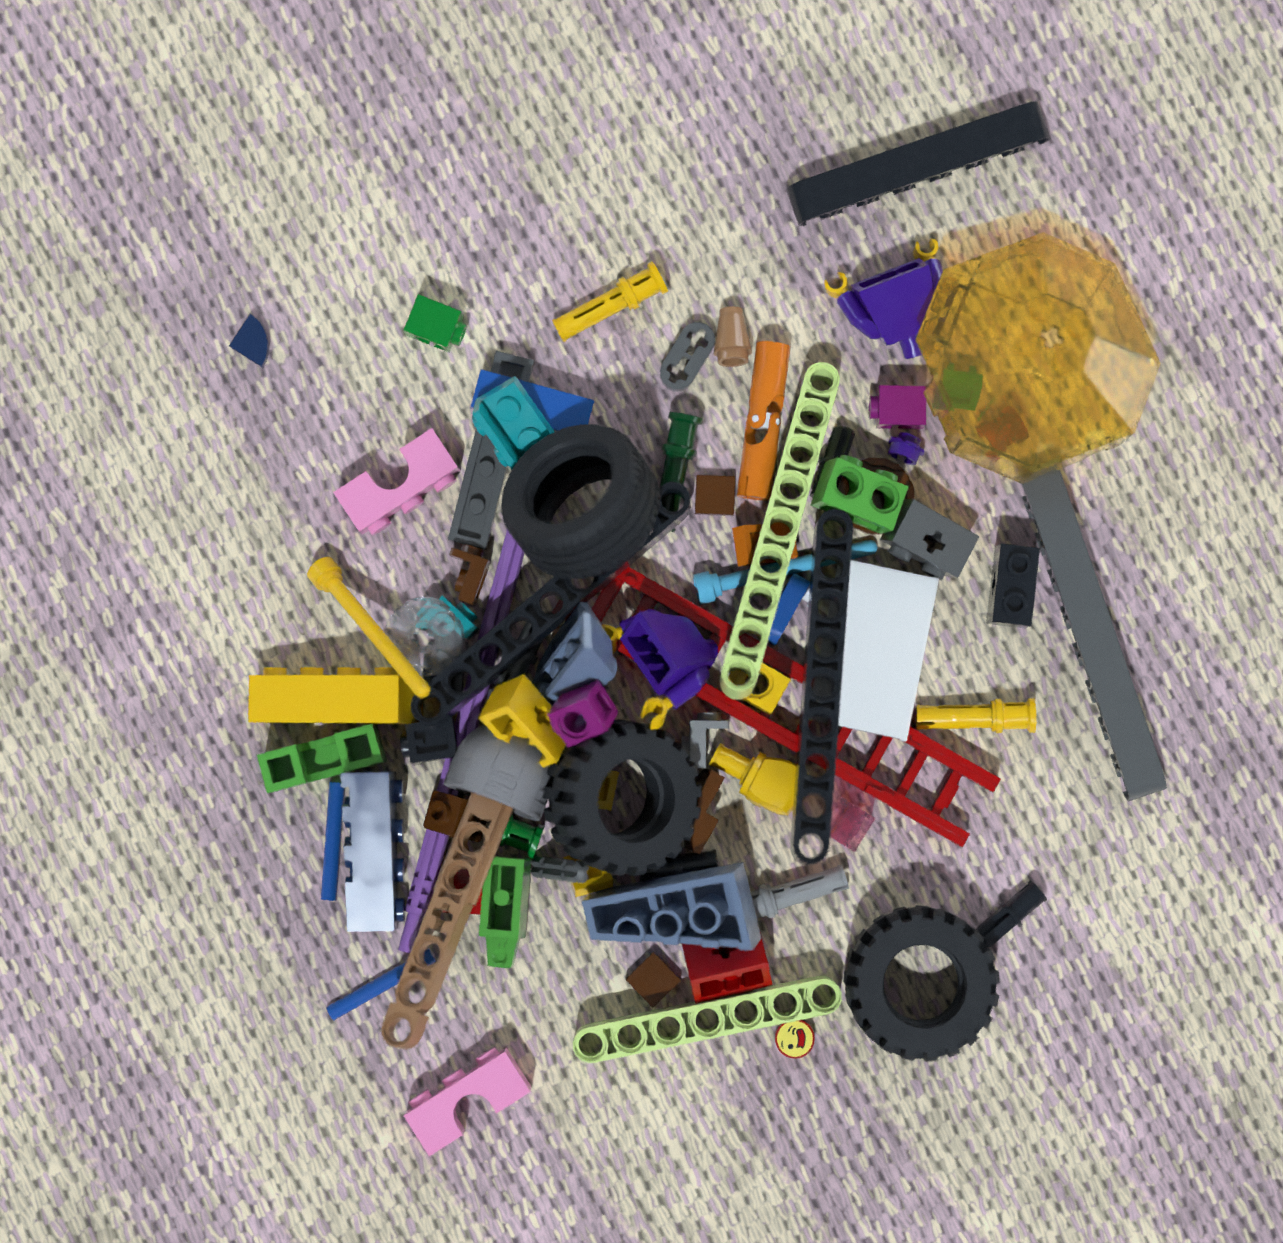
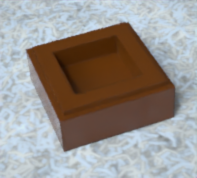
[695,475,735,516]
[625,951,681,1008]

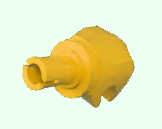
[709,743,806,816]

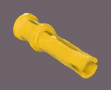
[552,261,668,342]
[916,698,1036,733]

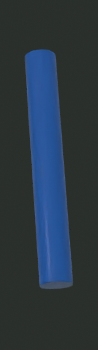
[321,782,345,901]
[326,949,436,1021]

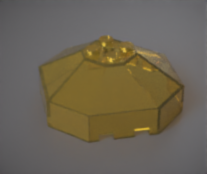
[915,232,1161,484]

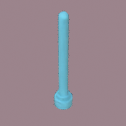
[693,539,878,605]

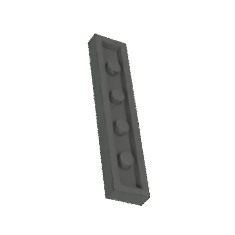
[448,351,535,550]

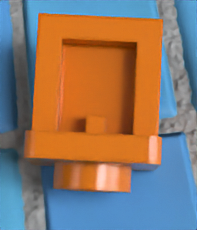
[732,522,798,567]

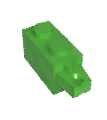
[479,856,532,968]

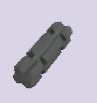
[531,856,589,883]

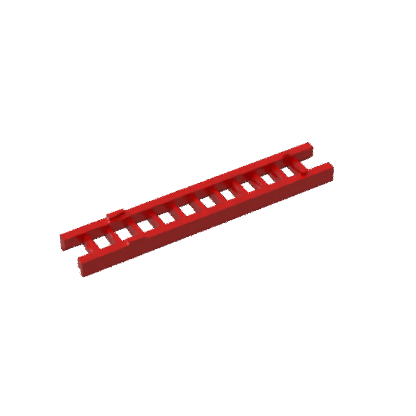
[552,567,1001,848]

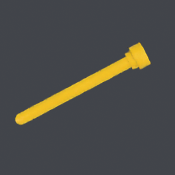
[307,556,430,698]

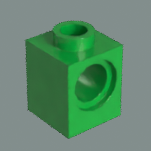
[403,294,467,353]

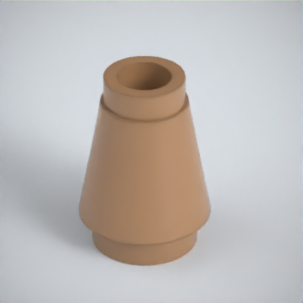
[713,306,752,367]

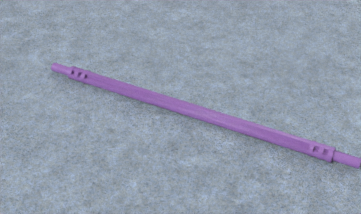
[398,530,525,953]

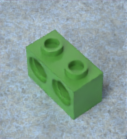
[810,455,909,534]

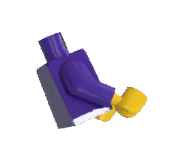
[824,238,948,359]
[602,609,718,730]

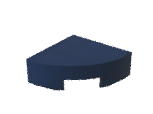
[229,314,269,368]

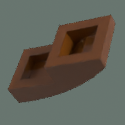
[684,768,725,854]

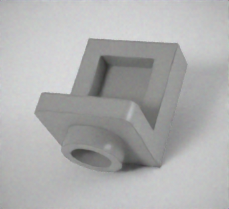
[682,713,729,768]

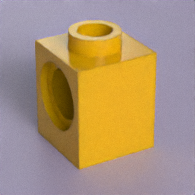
[728,663,791,715]

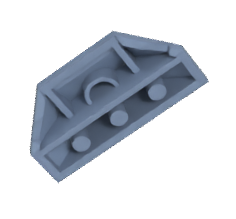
[531,602,617,715]

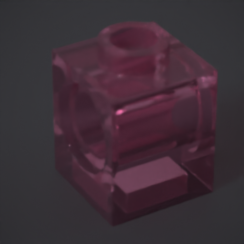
[830,796,876,852]

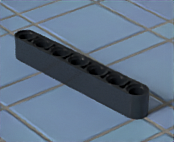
[786,101,1051,227]

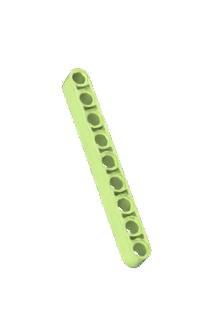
[720,362,840,700]

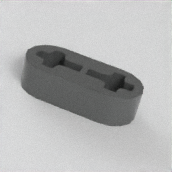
[660,322,715,392]

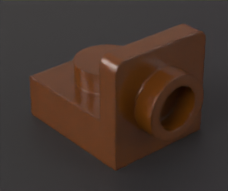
[449,544,491,607]
[423,790,486,843]

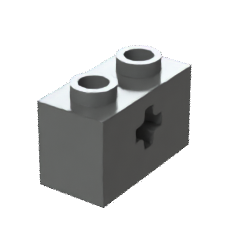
[880,499,980,581]

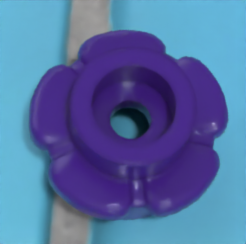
[887,432,925,465]

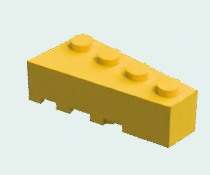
[248,667,423,724]

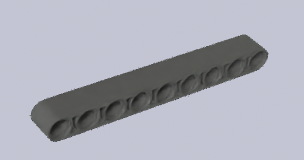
[1015,459,1167,802]

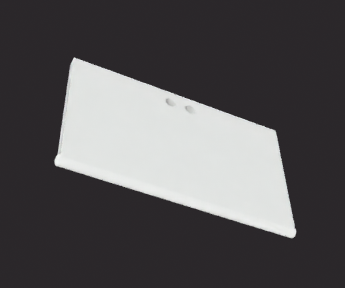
[809,560,939,742]

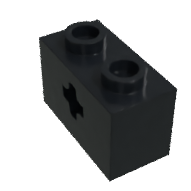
[986,543,1040,628]

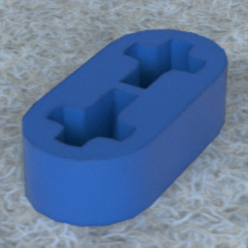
[768,572,810,646]

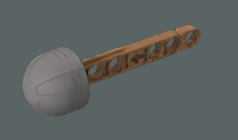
[381,725,552,1050]

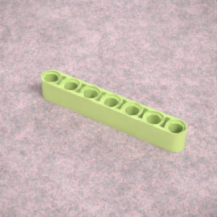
[573,976,842,1063]

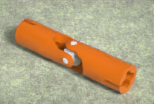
[737,341,791,501]

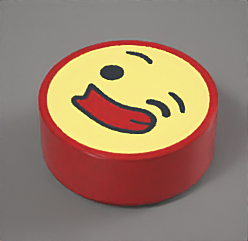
[775,1020,815,1059]

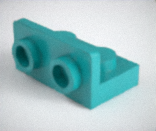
[472,376,555,470]

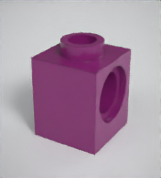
[869,385,927,429]
[547,679,619,747]

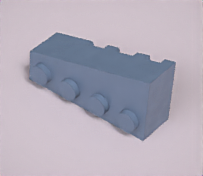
[582,862,761,950]

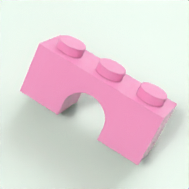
[333,428,460,536]
[404,1047,532,1156]

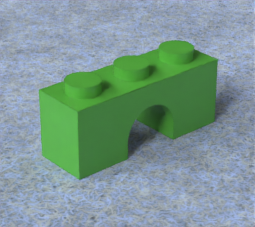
[257,723,387,793]

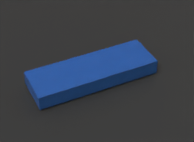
[470,369,594,432]

